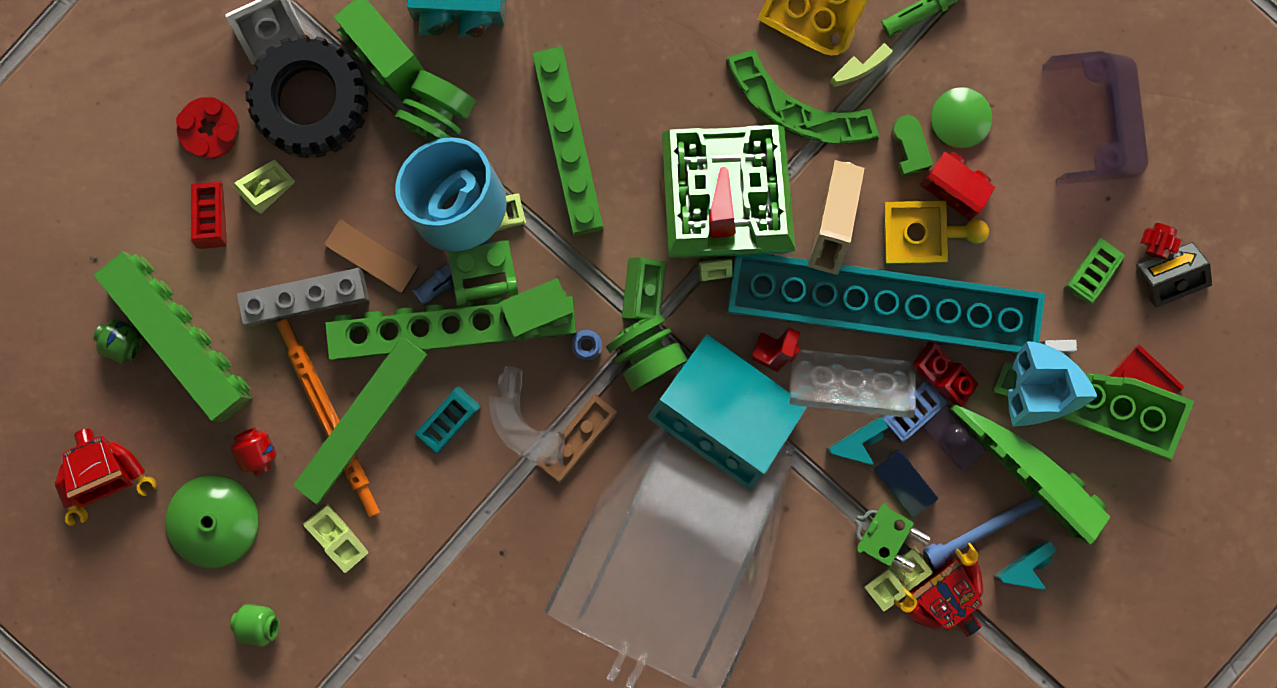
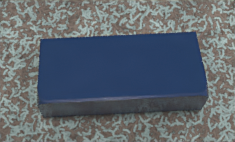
[874,450,939,518]

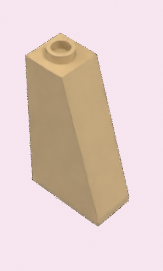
[807,160,865,275]

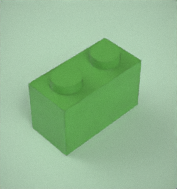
[499,278,573,341]

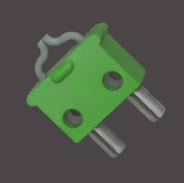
[854,503,930,573]

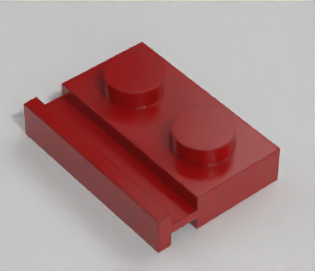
[1108,345,1185,394]

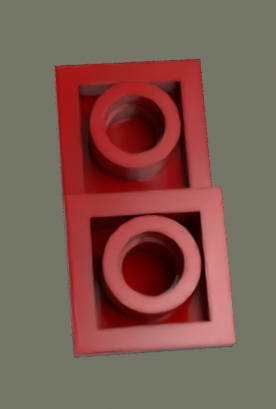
[912,342,979,407]

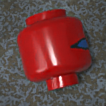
[230,427,277,476]

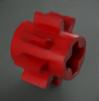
[1140,223,1182,260]

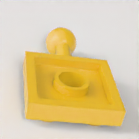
[883,201,989,264]

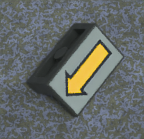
[1137,242,1212,308]

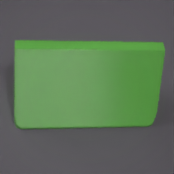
[622,257,666,320]

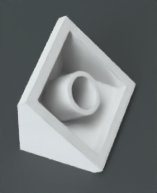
[225,0,306,65]

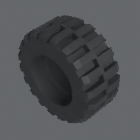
[245,35,369,158]

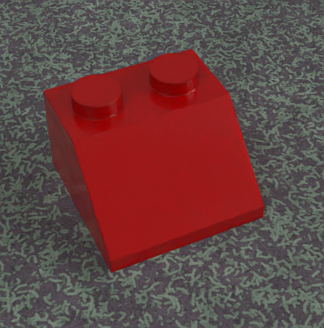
[919,152,995,221]

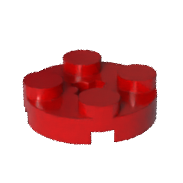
[176,97,240,159]

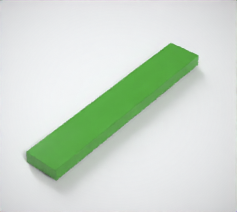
[293,337,428,504]

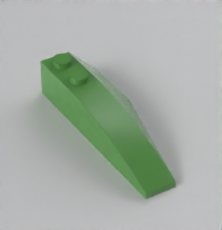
[993,363,1195,462]
[948,405,1110,545]

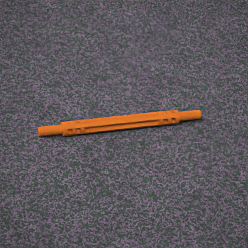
[276,319,380,518]

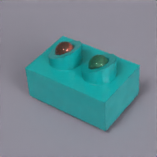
[407,0,506,38]

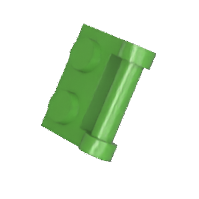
[447,240,519,306]

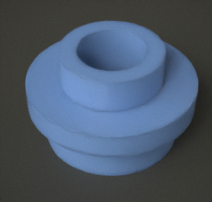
[572,330,602,361]

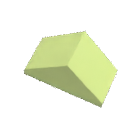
[232,159,295,214]

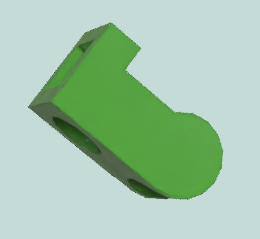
[891,115,933,178]

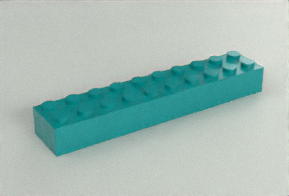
[726,254,1046,355]

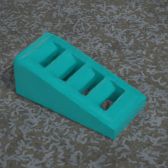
[415,386,481,454]

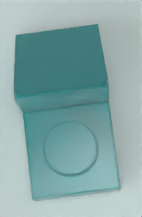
[826,417,889,465]
[994,540,1057,590]

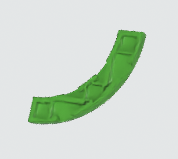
[726,49,880,144]

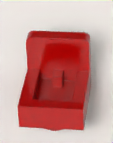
[751,327,800,372]

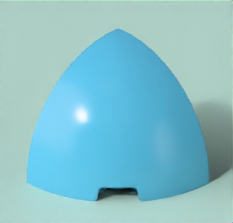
[1008,341,1097,427]

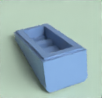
[883,381,947,443]

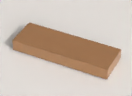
[324,219,419,294]
[536,393,618,484]

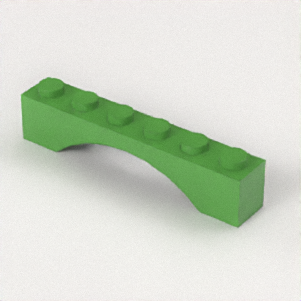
[532,46,604,237]

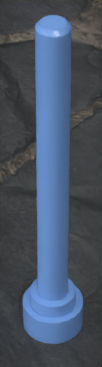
[923,497,1044,571]

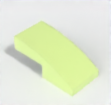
[830,43,893,87]
[698,257,732,281]
[304,503,369,573]
[865,546,934,612]

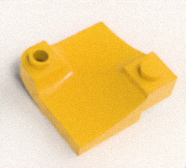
[757,0,869,56]

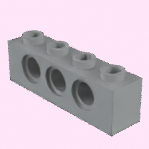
[237,268,370,326]

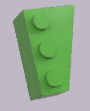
[334,0,425,102]

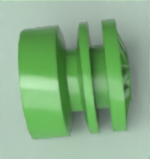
[395,70,477,142]
[606,315,688,392]

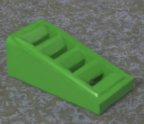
[1064,237,1125,305]

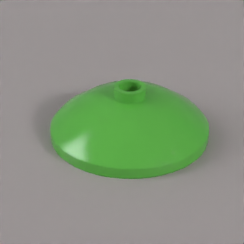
[166,475,259,568]

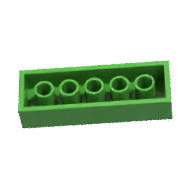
[94,251,253,422]

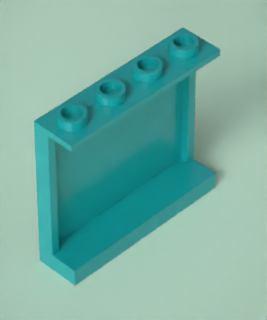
[647,334,808,491]

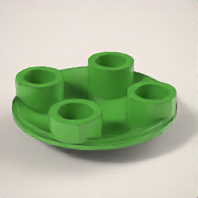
[931,88,992,148]

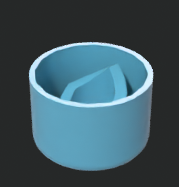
[395,138,507,252]

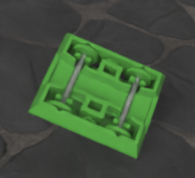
[662,125,795,258]

